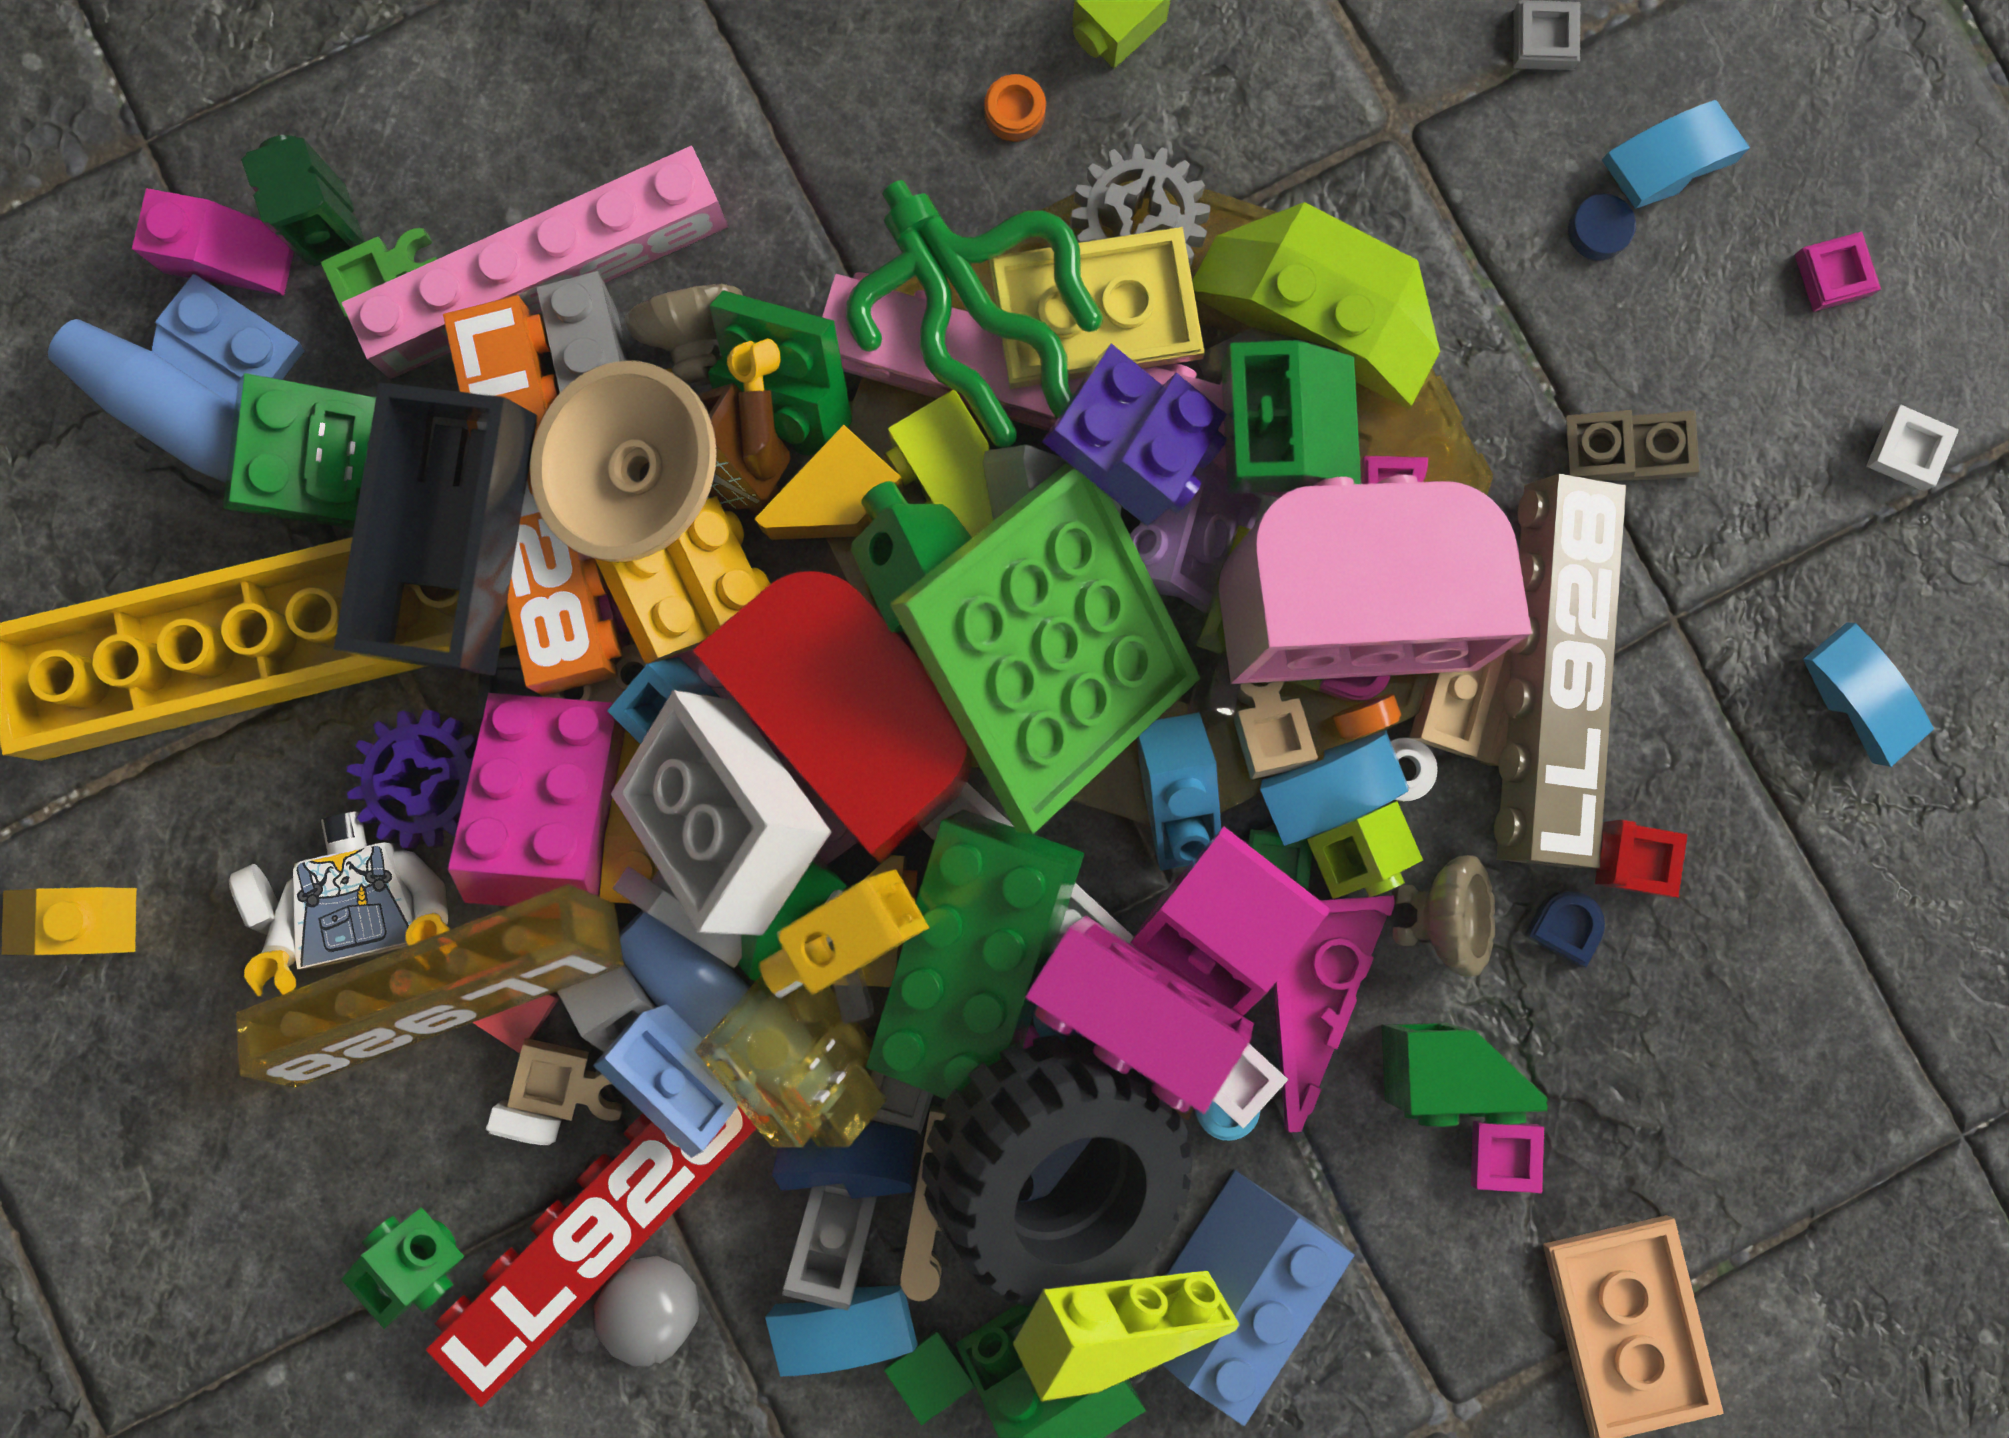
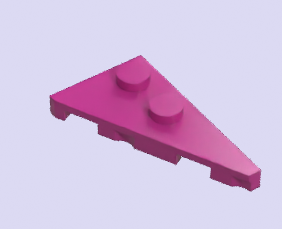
[1273,895,1395,1132]

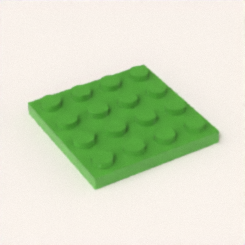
[890,462,1201,834]

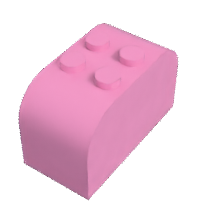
[1219,475,1532,684]

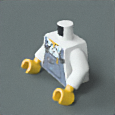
[244,812,458,996]

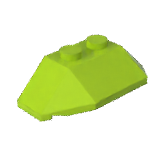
[1192,202,1440,409]

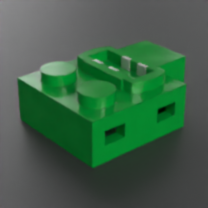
[223,373,376,529]

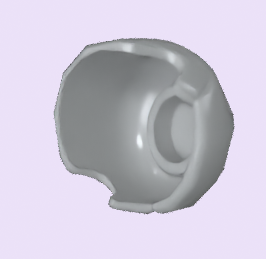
[594,1256,699,1367]

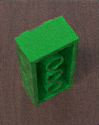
[866,809,1085,1099]

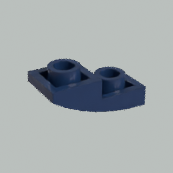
[772,1119,921,1199]

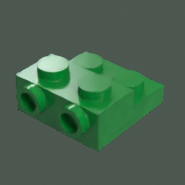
[708,290,852,455]

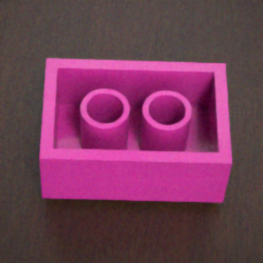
[448,693,625,913]
[1026,915,1254,1114]

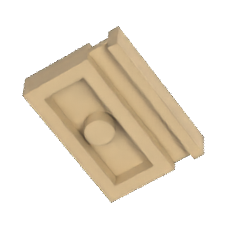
[1409,649,1512,766]

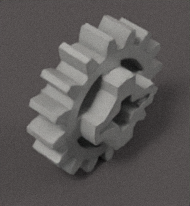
[1071,144,1210,266]

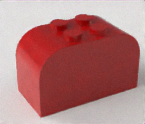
[693,571,972,864]

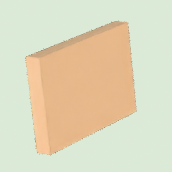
[1543,1215,1724,1438]

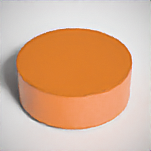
[984,74,1046,142]
[1332,694,1402,740]

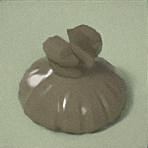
[625,283,743,386]
[1392,855,1495,977]

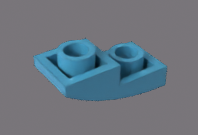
[1602,100,1750,209]
[1803,622,1934,767]
[1260,730,1409,846]
[765,1285,918,1377]

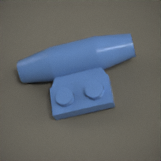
[48,274,304,483]
[593,910,834,1158]

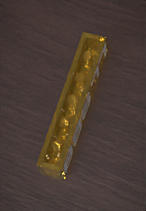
[236,884,624,1088]

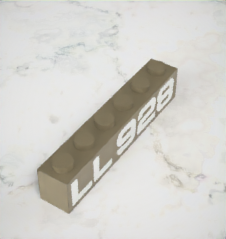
[1494,474,1626,868]

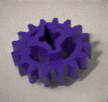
[347,709,478,849]

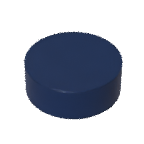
[1568,194,1636,261]

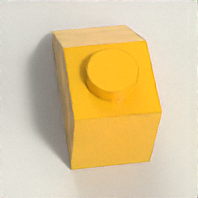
[755,425,904,540]
[1,887,137,955]

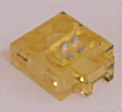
[694,975,887,1147]

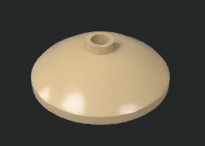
[530,361,716,562]

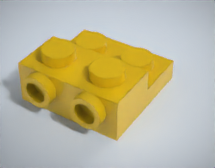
[595,496,770,665]

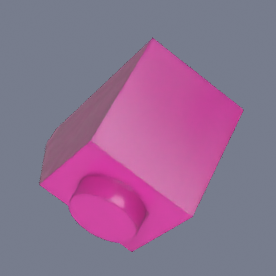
[132,188,294,296]

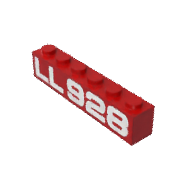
[426,1086,774,1408]

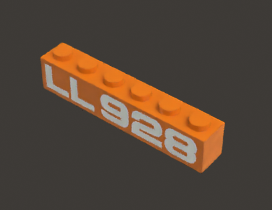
[443,295,622,696]

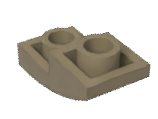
[1566,410,1700,481]

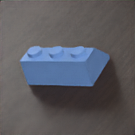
[1162,1169,1355,1426]

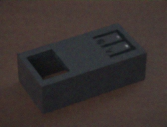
[334,382,537,676]

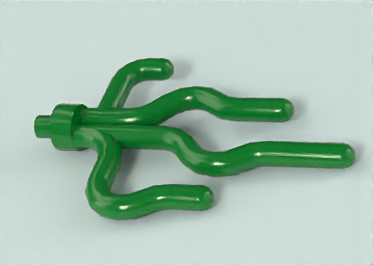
[845,180,1103,448]

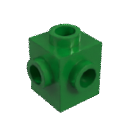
[341,1207,465,1329]

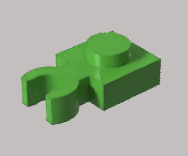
[321,228,437,321]

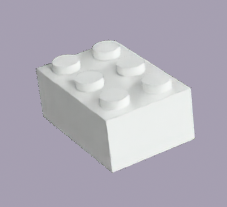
[611,690,831,935]

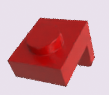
[1592,819,1688,898]

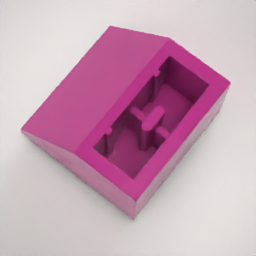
[1130,827,1331,1016]

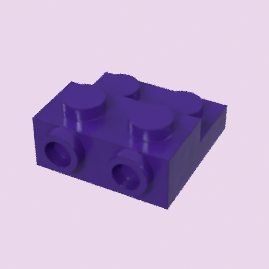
[1042,343,1227,526]

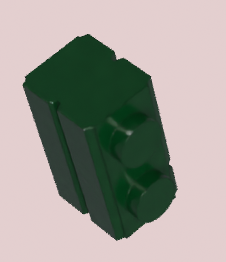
[241,135,365,266]

